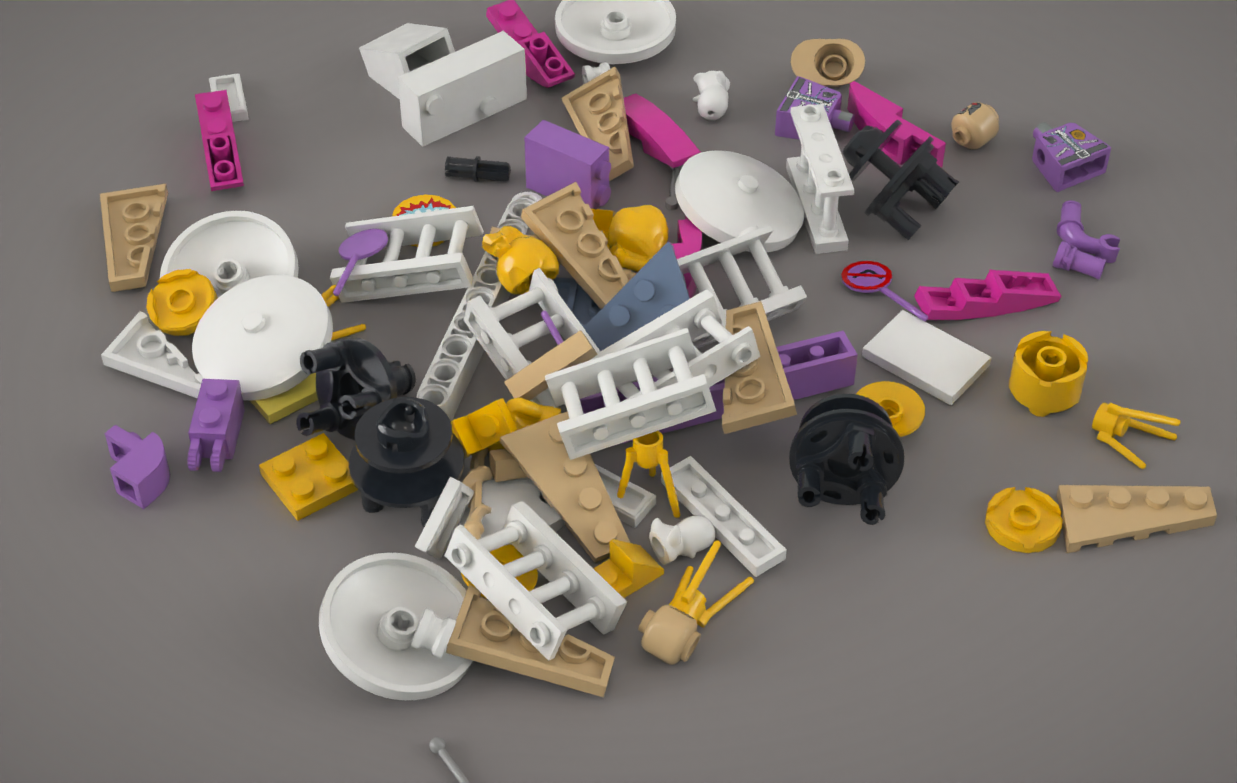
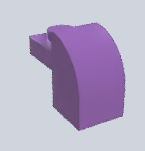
[104,425,170,509]

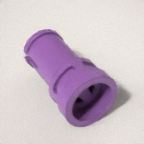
[1053,241,1107,280]

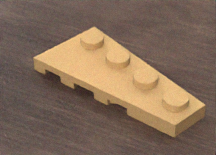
[561,67,634,181]
[521,182,629,309]
[100,184,168,292]
[722,301,797,434]
[500,411,630,563]
[1057,485,1217,553]
[446,585,615,697]

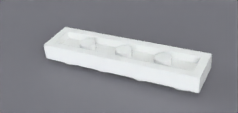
[661,456,787,577]

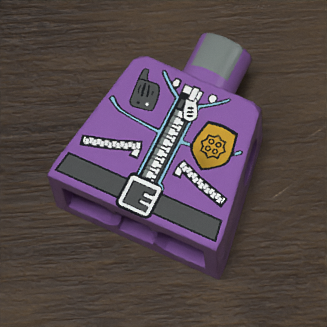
[775,76,855,140]
[1032,122,1111,192]

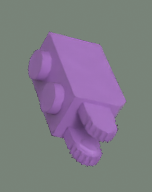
[187,379,245,472]

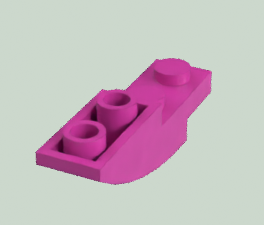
[486,0,575,88]
[847,81,946,168]
[195,90,244,191]

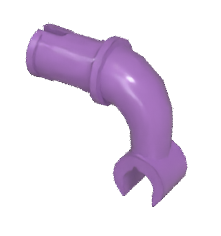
[1057,200,1120,263]

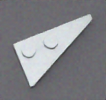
[101,311,204,398]

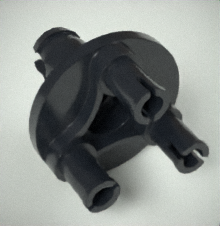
[296,337,416,440]

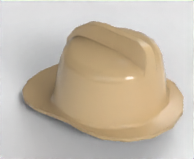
[790,39,865,88]

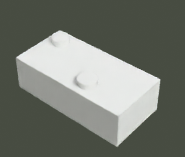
[397,31,527,146]

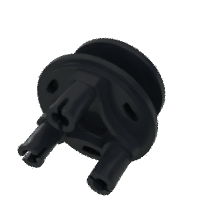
[843,119,959,240]
[789,394,905,525]
[349,397,464,527]

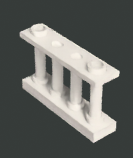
[786,104,854,254]
[330,206,484,303]
[677,225,807,348]
[464,268,600,408]
[590,289,760,401]
[545,328,716,460]
[444,501,627,661]

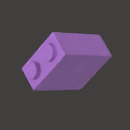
[524,120,611,209]

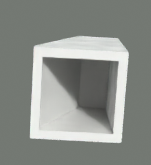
[359,23,455,99]

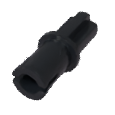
[445,156,511,182]

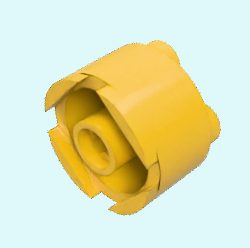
[1009,331,1088,417]

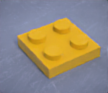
[259,433,358,521]

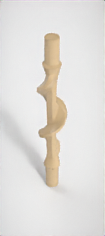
[462,448,492,540]

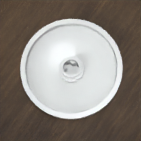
[555,0,676,64]
[675,150,804,252]
[160,211,299,333]
[192,275,333,401]
[319,553,473,701]

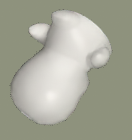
[692,70,730,121]
[649,515,715,565]

